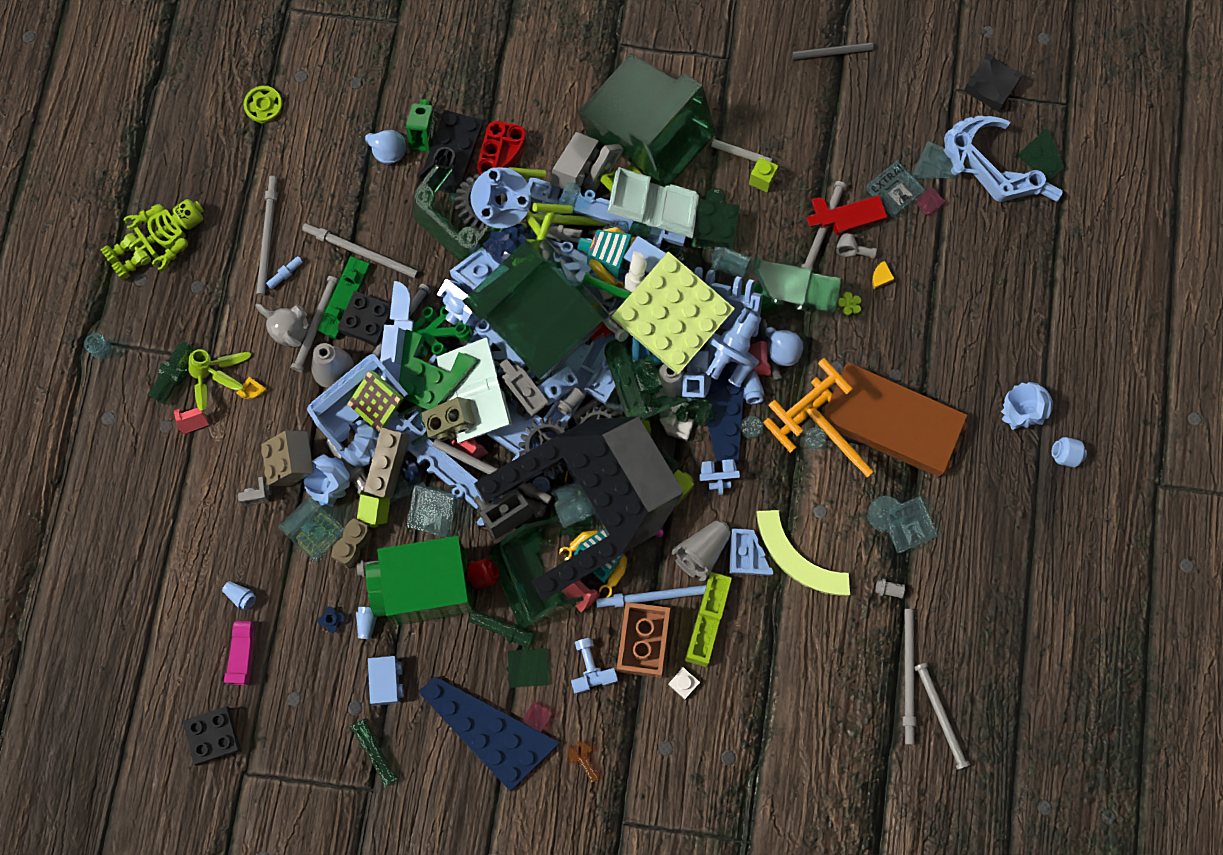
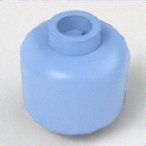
[1052,437,1087,467]

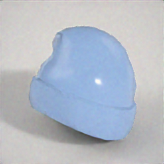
[365,129,407,164]
[765,327,803,366]

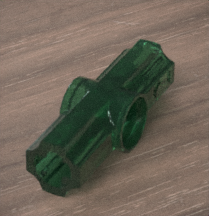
[147,341,197,405]

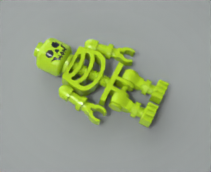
[101,199,204,281]

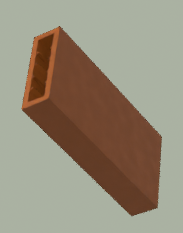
[823,362,967,477]

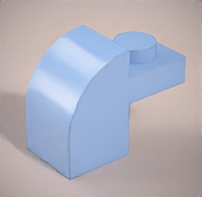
[682,350,712,398]

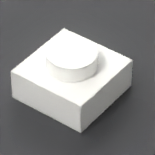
[668,667,700,700]

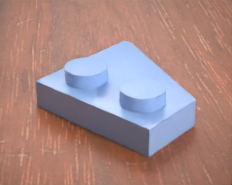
[730,529,773,576]

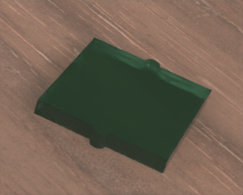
[506,648,550,688]

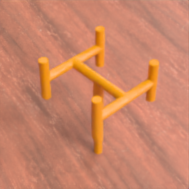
[763,358,874,478]

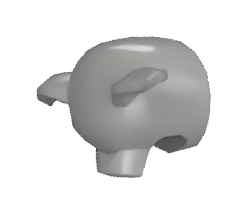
[255,304,310,347]

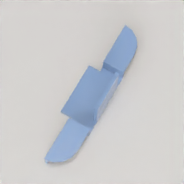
[380,281,414,383]

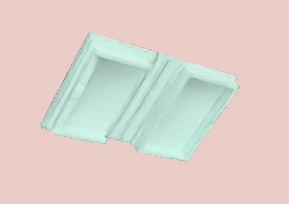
[607,167,699,238]
[436,337,512,443]

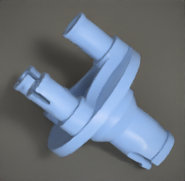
[471,167,531,228]
[704,308,761,387]

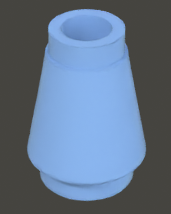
[743,371,765,404]
[222,581,256,610]
[356,607,377,639]

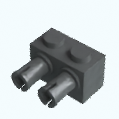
[474,488,533,540]

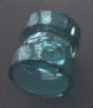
[84,333,112,360]

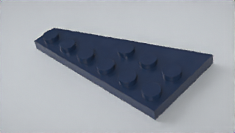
[700,344,745,464]
[419,676,560,792]

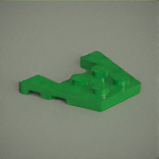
[399,329,478,410]

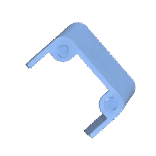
[307,354,407,451]

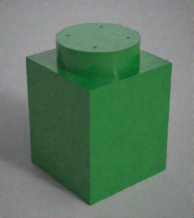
[366,536,474,626]

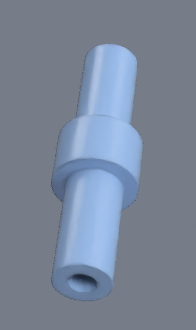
[266,256,303,290]

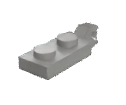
[582,144,623,193]
[500,359,549,416]

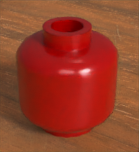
[465,559,499,590]

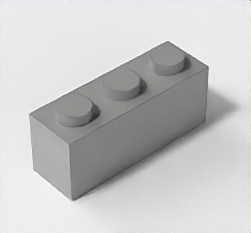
[550,132,600,193]

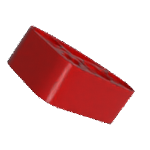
[477,121,526,176]

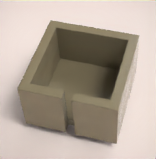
[261,431,314,486]

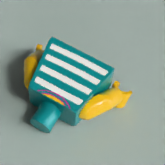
[577,227,636,296]
[559,529,627,598]

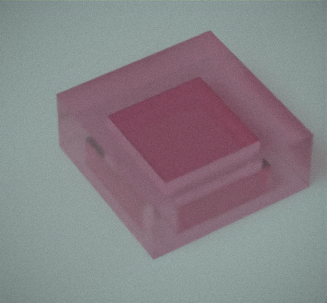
[915,187,945,217]
[522,702,553,733]

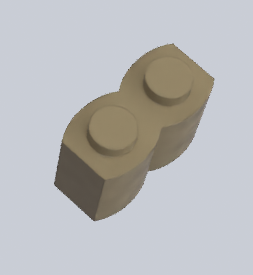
[331,518,371,568]

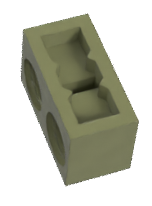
[421,397,476,441]

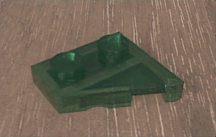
[1018,128,1064,183]

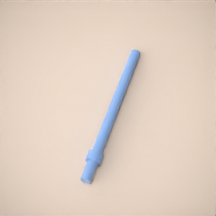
[596,585,706,608]

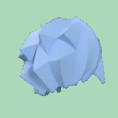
[1001,382,1053,430]
[336,419,380,467]
[304,455,350,507]

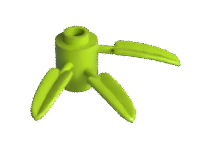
[188,349,252,411]

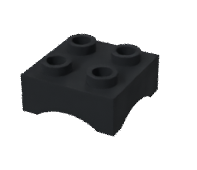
[964,53,1023,112]
[337,291,391,347]
[183,706,242,766]

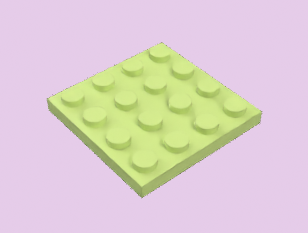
[611,252,735,375]

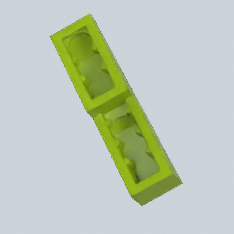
[685,572,732,667]

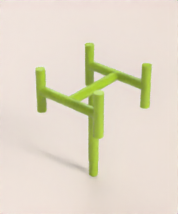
[488,167,608,267]

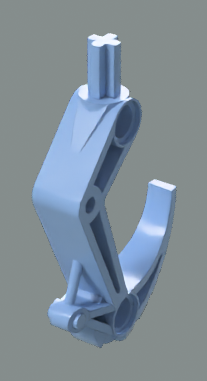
[944,116,1063,202]

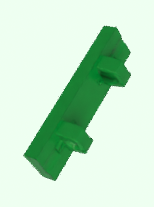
[317,256,371,340]

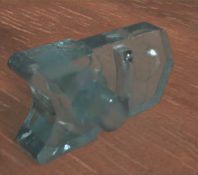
[557,183,581,215]

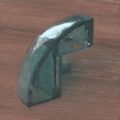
[551,482,594,528]

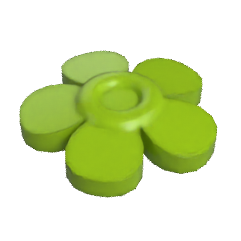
[838,292,861,315]

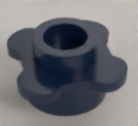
[400,460,419,484]
[318,606,344,633]

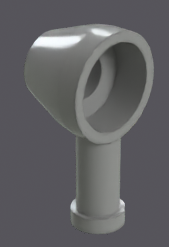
[836,233,876,259]

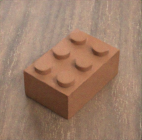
[617,602,670,678]

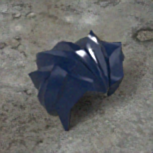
[483,223,534,266]

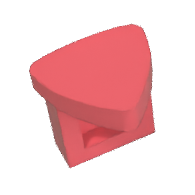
[748,341,771,376]
[174,408,209,435]
[451,437,488,464]
[562,580,601,612]

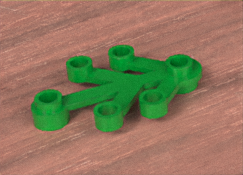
[413,306,474,359]

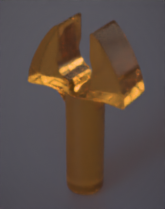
[569,741,599,782]

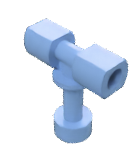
[571,637,618,694]

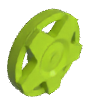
[243,86,282,123]

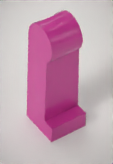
[224,621,254,686]

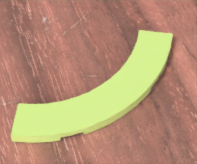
[756,510,850,596]

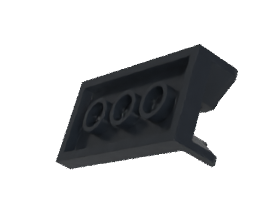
[417,110,484,196]

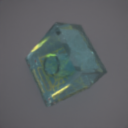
[278,496,344,562]

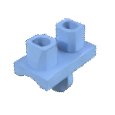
[537,366,580,406]
[699,459,740,495]

